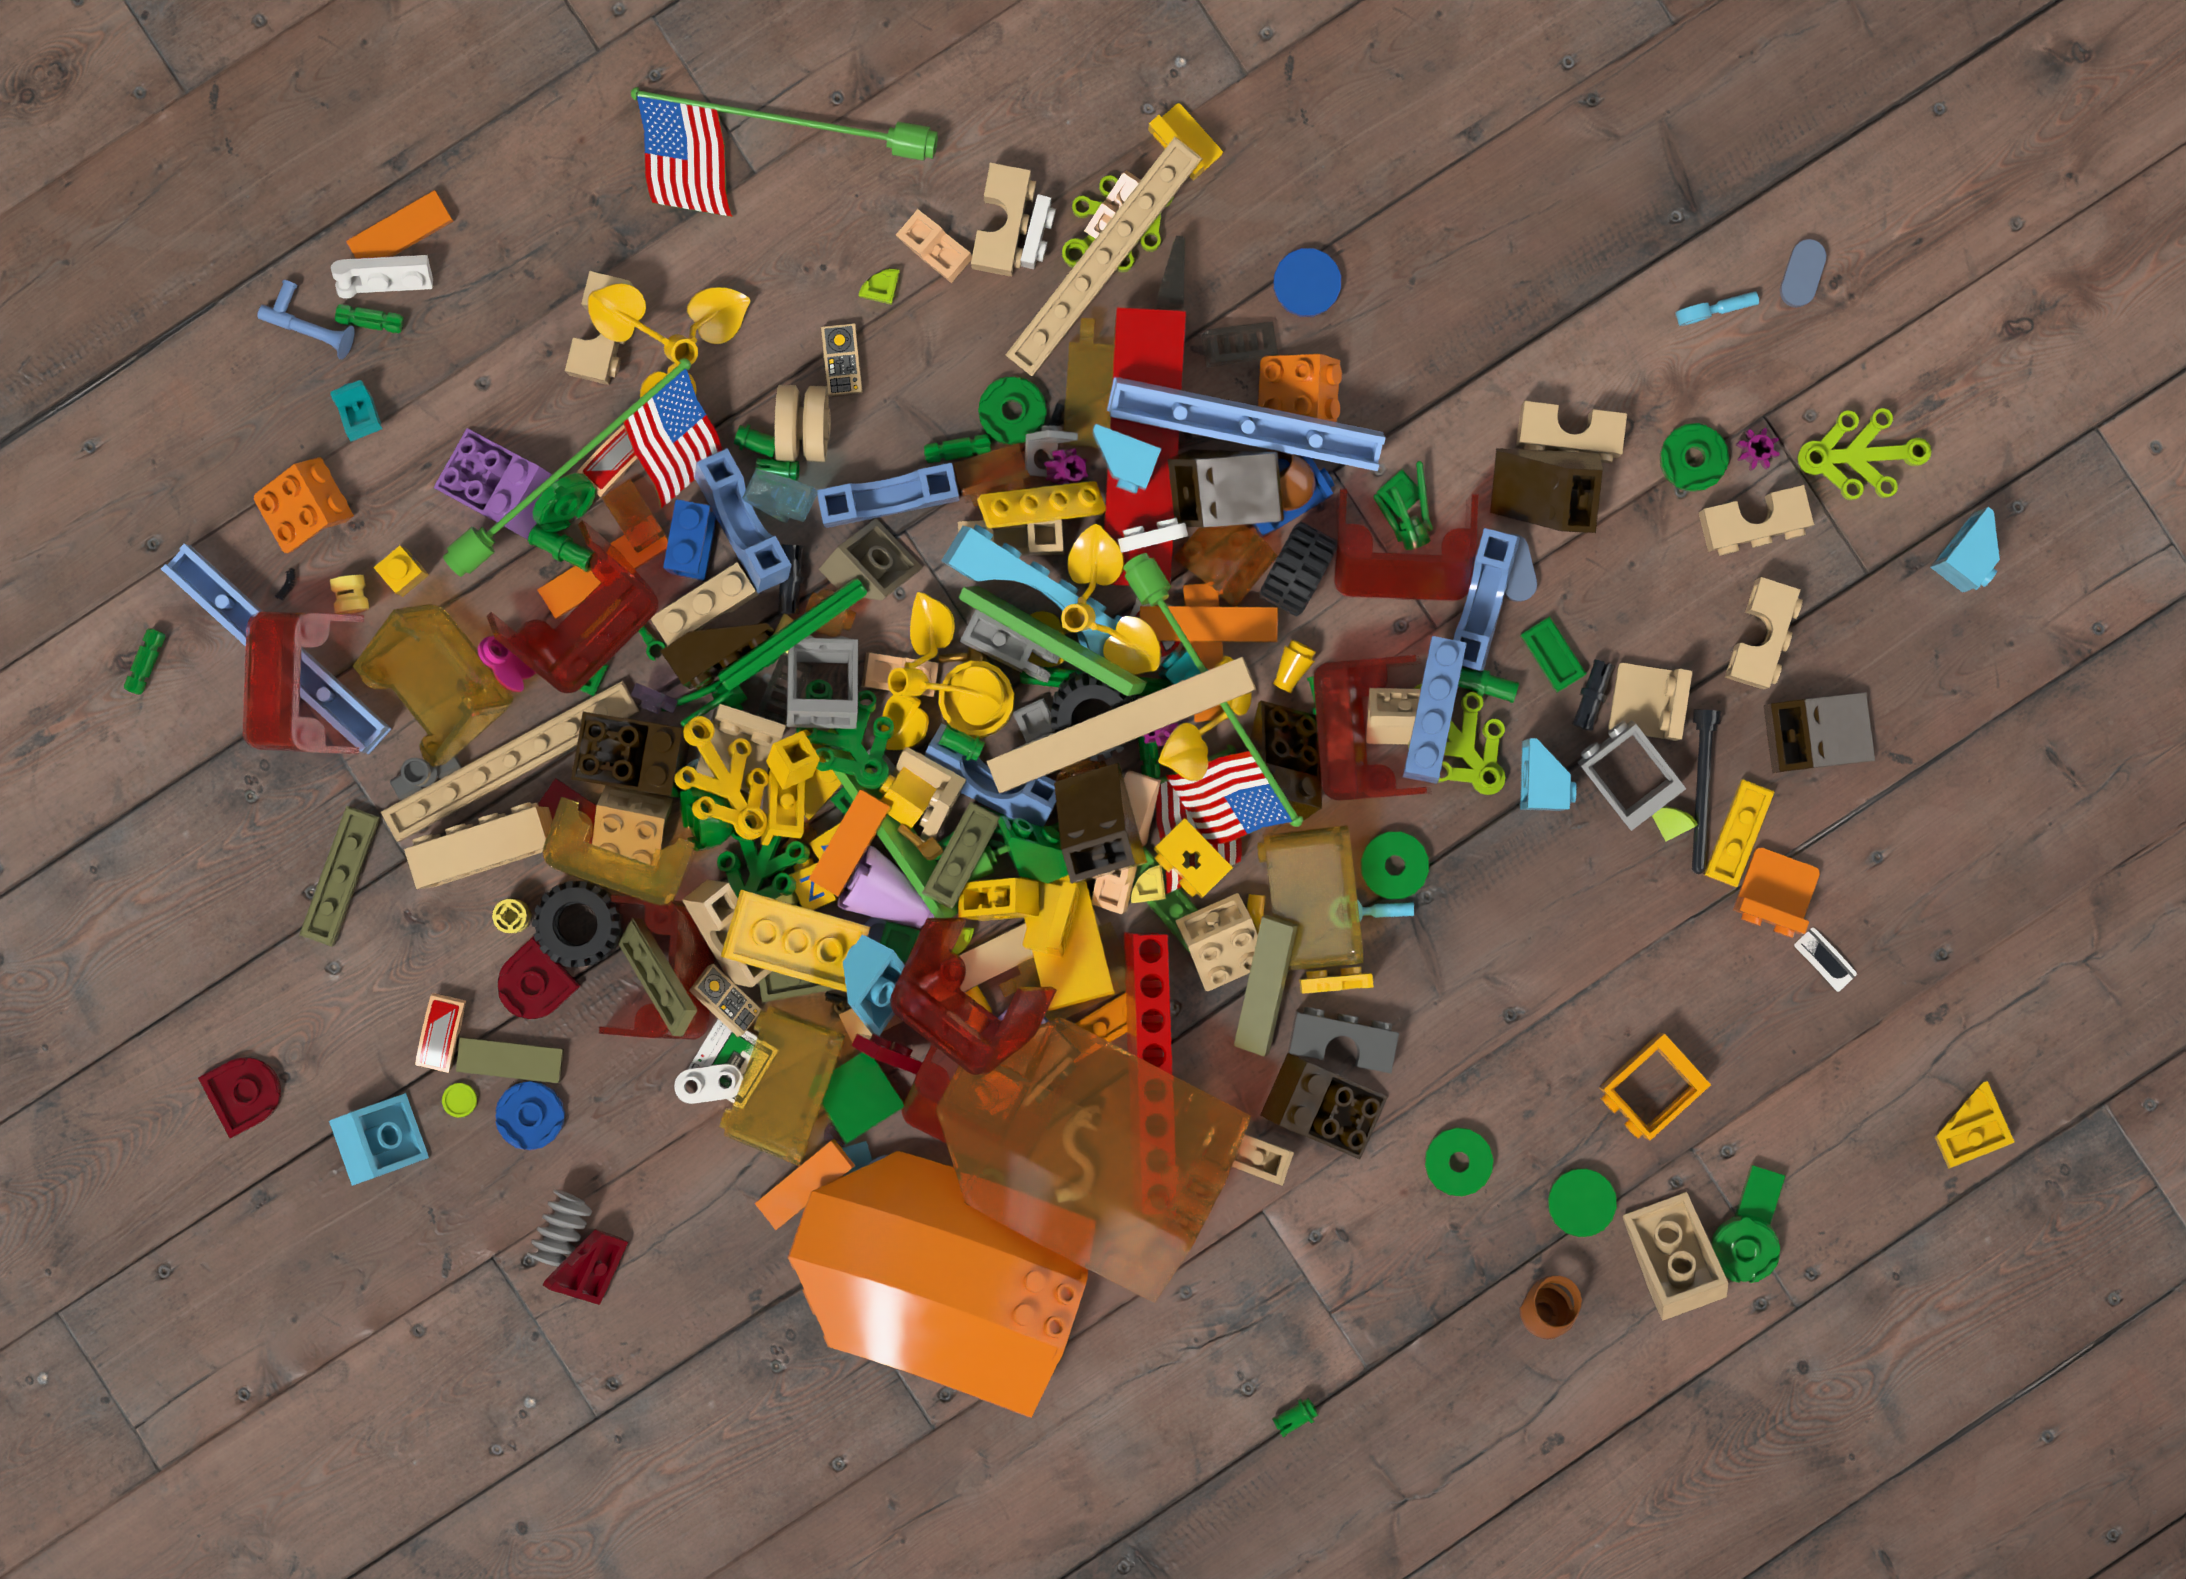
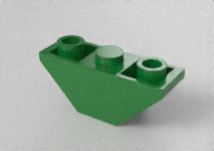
[998,816,1068,883]

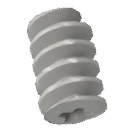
[527,1189,592,1267]

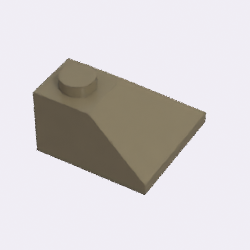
[819,518,923,601]

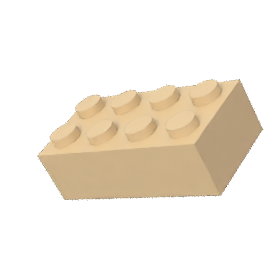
[404,802,561,889]

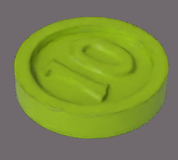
[442,1083,477,1118]

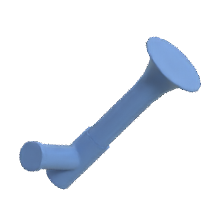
[257,280,355,360]

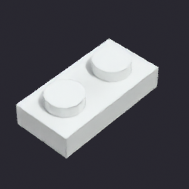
[1020,194,1056,269]

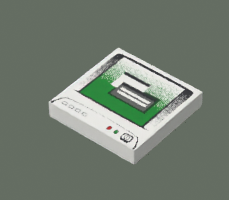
[688,1019,780,1109]

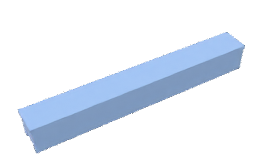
[1107,377,1385,471]
[161,544,392,754]

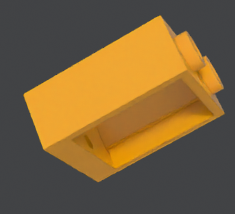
[1599,1032,1711,1141]

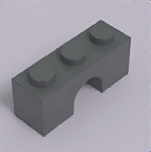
[1288,1007,1399,1073]

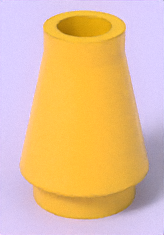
[1273,639,1316,693]

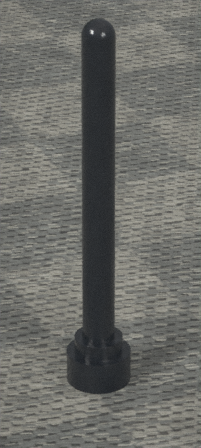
[1692,709,1721,874]

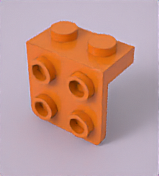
[1258,354,1342,422]
[254,457,354,553]
[1733,848,1820,938]

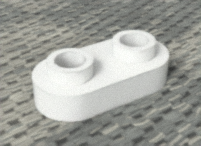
[1118,518,1188,553]
[674,1064,744,1104]

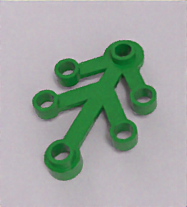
[796,679,894,789]
[717,822,810,899]

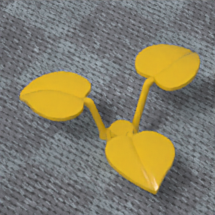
[588,283,750,398]
[1028,524,1161,675]
[881,592,1004,750]
[1158,656,1252,781]

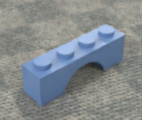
[694,448,791,593]
[816,463,960,528]
[1453,528,1520,671]
[1403,636,1466,784]
[924,723,1056,827]

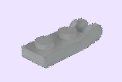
[960,610,1060,682]

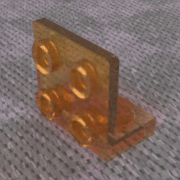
[953,443,1031,507]
[1174,524,1278,607]

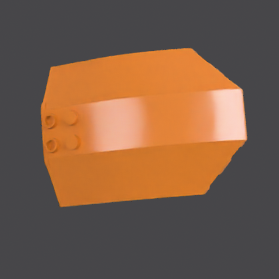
[788,1151,1096,1418]

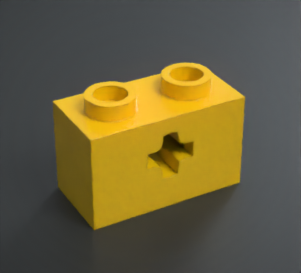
[1154,818,1233,898]
[958,878,1039,921]

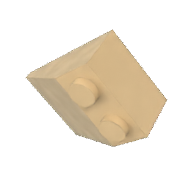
[1623,1192,1728,1321]

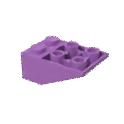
[434,428,559,540]

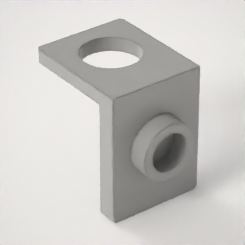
[1025,426,1078,477]

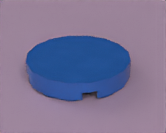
[1273,248,1341,317]
[495,1081,565,1150]

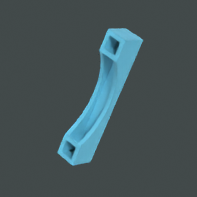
[941,524,1122,658]

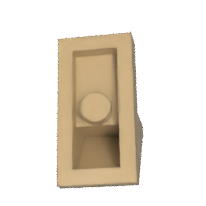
[1225,1131,1294,1186]

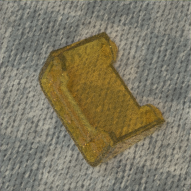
[353,604,514,767]
[543,797,696,906]
[1257,825,1364,971]
[719,1006,848,1166]

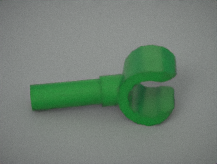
[631,616,666,661]

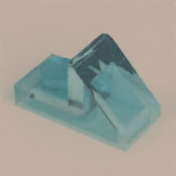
[742,468,818,523]

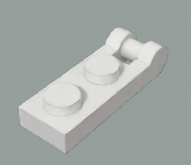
[331,255,433,299]

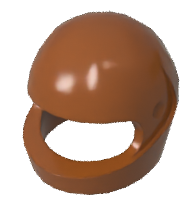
[1265,449,1315,511]
[1519,1275,1582,1339]

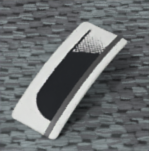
[1794,928,1857,992]

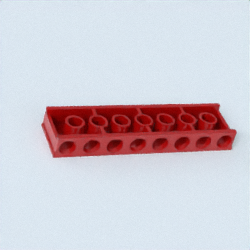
[1104,307,1186,586]
[1124,932,1177,1214]

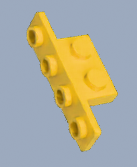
[977,481,1106,528]

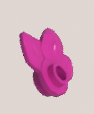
[478,630,540,692]

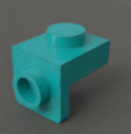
[330,380,382,442]
[1158,650,1209,685]

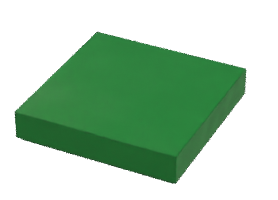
[809,1052,905,1145]

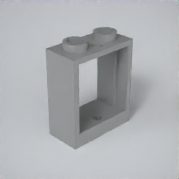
[787,636,858,729]
[1578,721,1686,831]

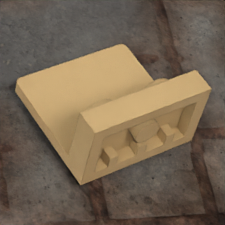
[1608,663,1692,741]
[1366,688,1421,744]
[696,704,786,793]
[892,747,966,842]
[590,785,673,875]
[1175,893,1258,991]

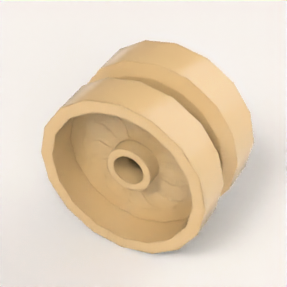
[775,385,831,462]

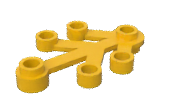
[675,716,769,840]

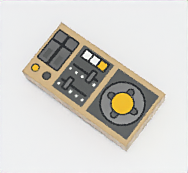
[821,324,863,396]
[689,964,762,1037]

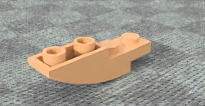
[1091,770,1161,914]

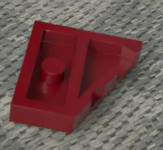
[851,1033,923,1075]
[543,1229,628,1305]

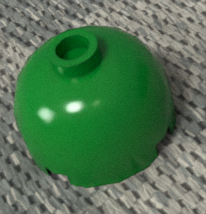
[680,787,734,851]

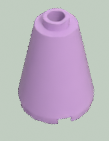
[837,845,934,929]

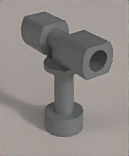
[390,747,462,801]

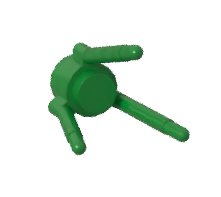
[1373,461,1433,550]
[660,680,747,726]

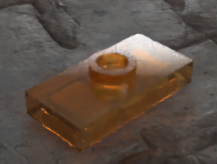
[602,479,666,553]

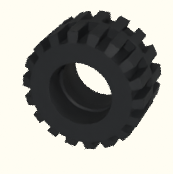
[1260,521,1337,617]
[1050,671,1136,761]
[532,881,624,967]

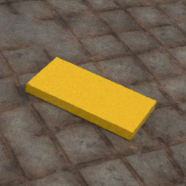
[1019,875,1115,1011]
[721,890,870,992]

